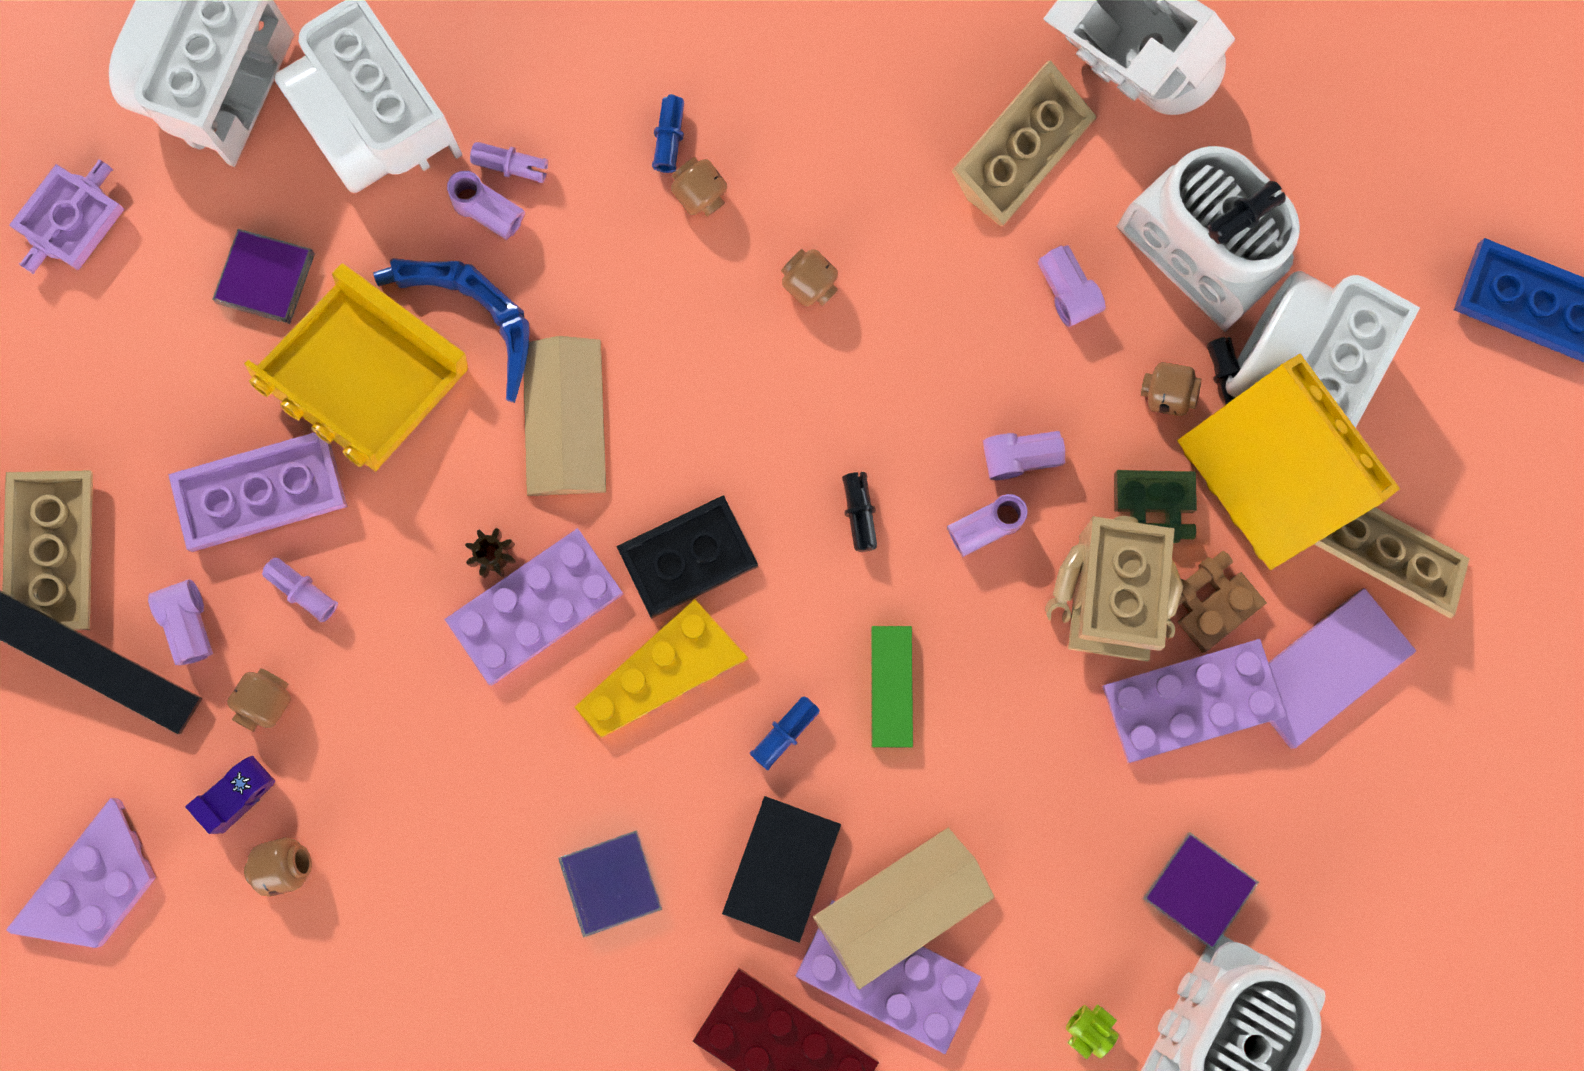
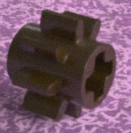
[465,528,516,578]

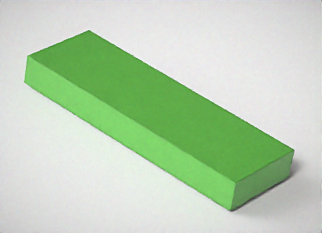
[871,626,913,748]

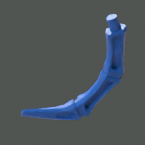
[373,258,530,403]

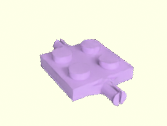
[9,159,125,274]

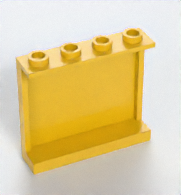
[244,263,468,472]
[1177,353,1400,570]

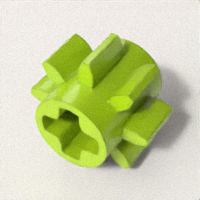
[1066,1004,1119,1059]

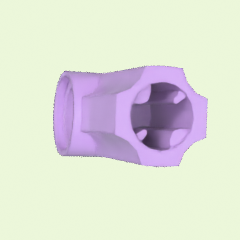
[447,171,525,240]
[1037,245,1106,327]
[983,431,1065,480]
[947,494,1028,557]
[148,579,213,666]

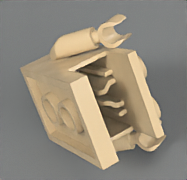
[1045,516,1183,662]

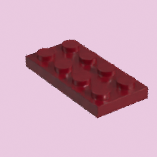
[693,967,879,1071]

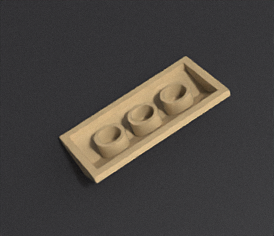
[952,60,1097,226]
[523,336,606,496]
[2,470,93,631]
[1314,507,1470,619]
[812,827,995,990]

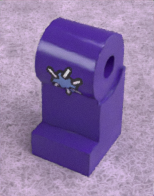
[185,756,275,834]

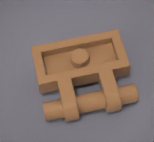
[1177,551,1267,653]

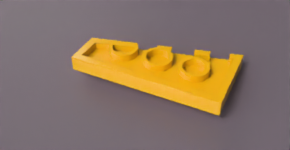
[574,599,749,738]

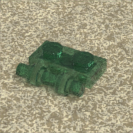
[1114,470,1197,543]

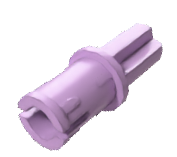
[470,142,549,184]
[262,557,338,622]

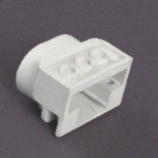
[109,0,295,167]
[275,0,462,193]
[1043,0,1236,115]
[1116,146,1300,332]
[1226,271,1420,428]
[1141,934,1326,1071]

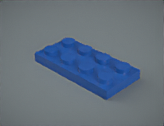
[1454,238,1584,362]

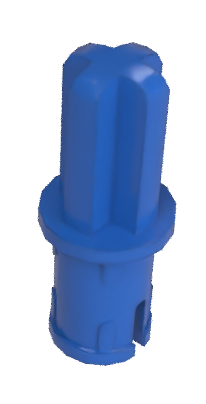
[652,94,685,173]
[749,696,820,770]

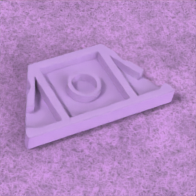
[6,798,156,948]

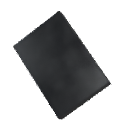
[616,495,758,619]
[722,796,841,943]

